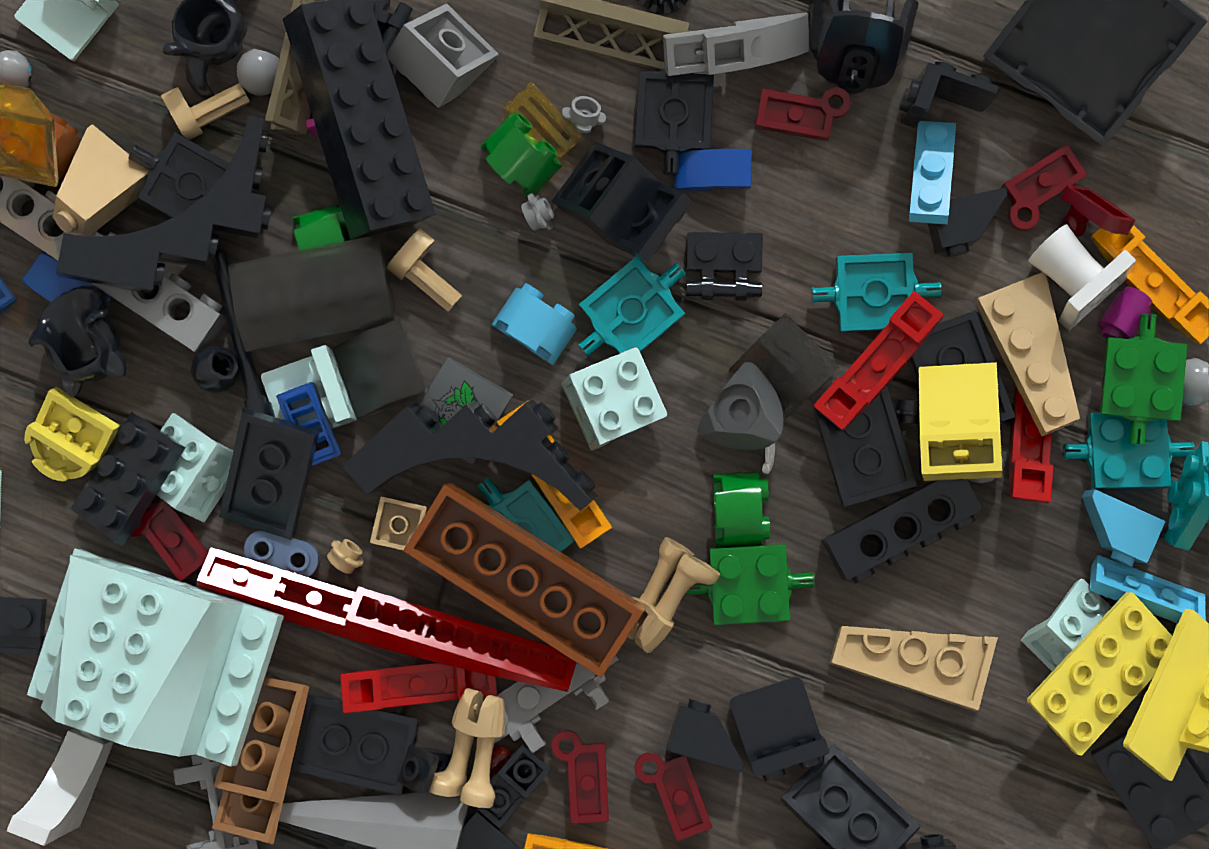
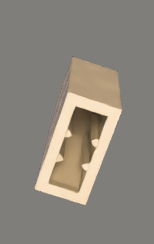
[53,124,148,236]

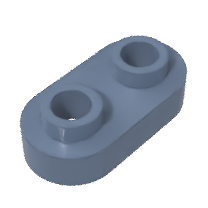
[244,530,321,578]

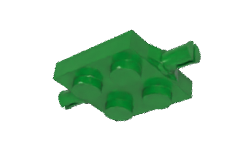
[1100,314,1188,445]
[685,543,815,625]

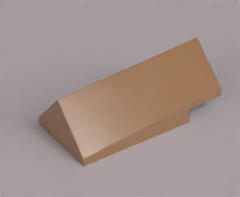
[212,677,309,844]

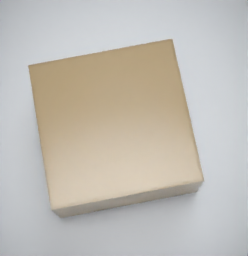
[370,496,429,550]

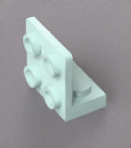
[14,0,119,61]
[261,345,357,433]
[561,347,667,451]
[156,413,233,522]
[1021,579,1112,671]

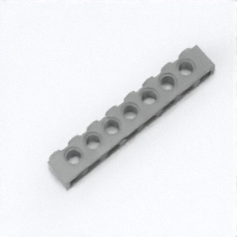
[0,158,227,353]

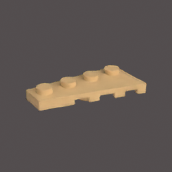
[975,272,1080,436]
[829,626,998,712]

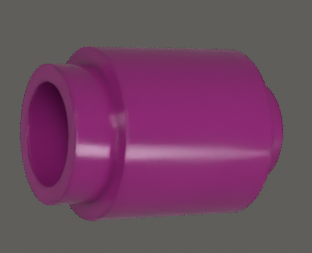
[1098,286,1152,339]

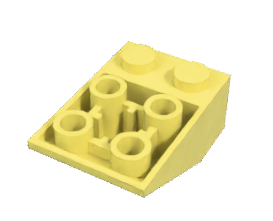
[919,362,1003,481]

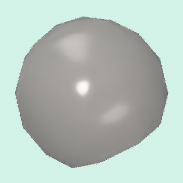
[237,49,279,96]
[0,50,31,97]
[1182,358,1209,406]

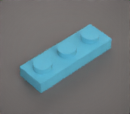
[909,121,956,225]
[1090,555,1206,624]

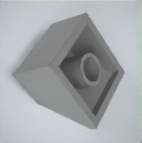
[387,3,499,108]

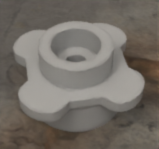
[561,96,606,133]
[521,193,554,231]

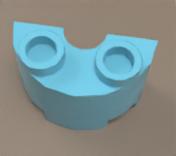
[491,283,578,366]

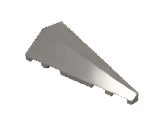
[279,792,469,849]

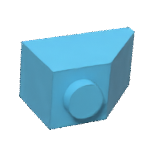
[1082,489,1166,567]

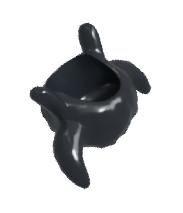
[163,0,247,99]

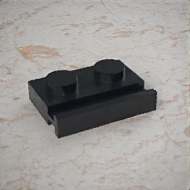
[0,597,47,655]

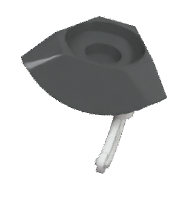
[697,362,784,474]

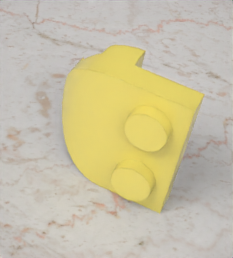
[24,387,120,481]

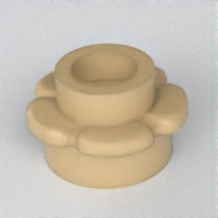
[327,539,363,574]

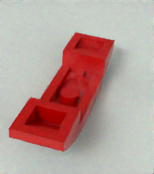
[813,291,944,431]
[1009,386,1053,504]
[340,663,497,713]

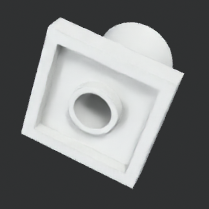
[1028,224,1136,331]

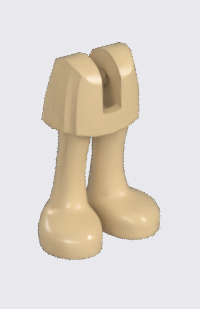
[628,537,720,653]
[429,688,506,808]

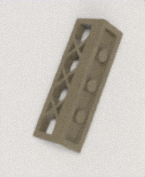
[265,0,326,135]
[533,0,690,71]

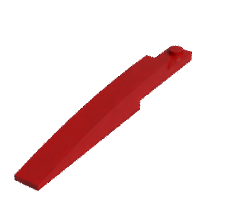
[197,548,577,692]

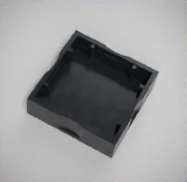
[983,0,1208,147]

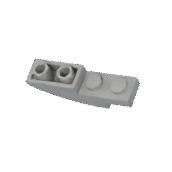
[663,13,809,76]

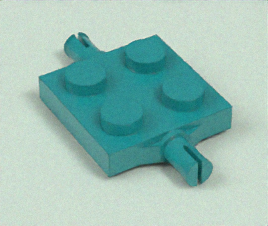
[811,253,942,333]
[578,257,686,357]
[1062,413,1195,490]
[1163,441,1209,551]
[477,477,575,552]

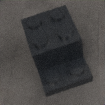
[551,142,693,262]

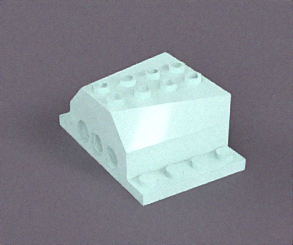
[27,548,284,767]

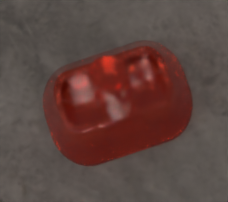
[490,745,511,773]

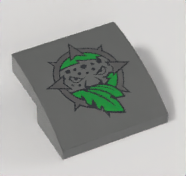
[420,357,514,465]

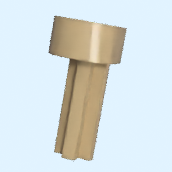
[161,83,250,140]
[387,228,463,312]

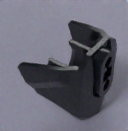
[810,0,919,94]

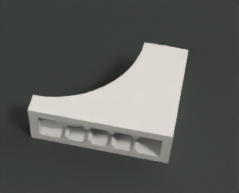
[7,728,114,846]

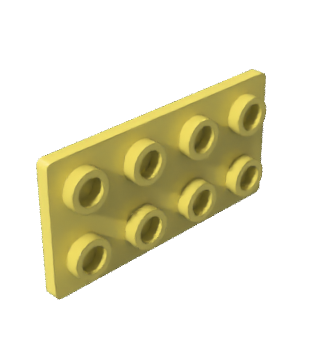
[1027,592,1172,756]
[1123,609,1209,781]

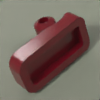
[1060,185,1135,237]

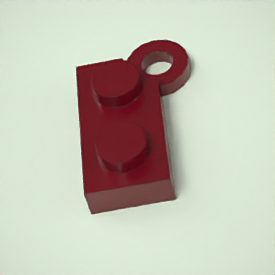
[754,87,851,142]
[1001,144,1088,231]
[131,500,209,582]
[551,730,609,824]
[634,752,713,841]

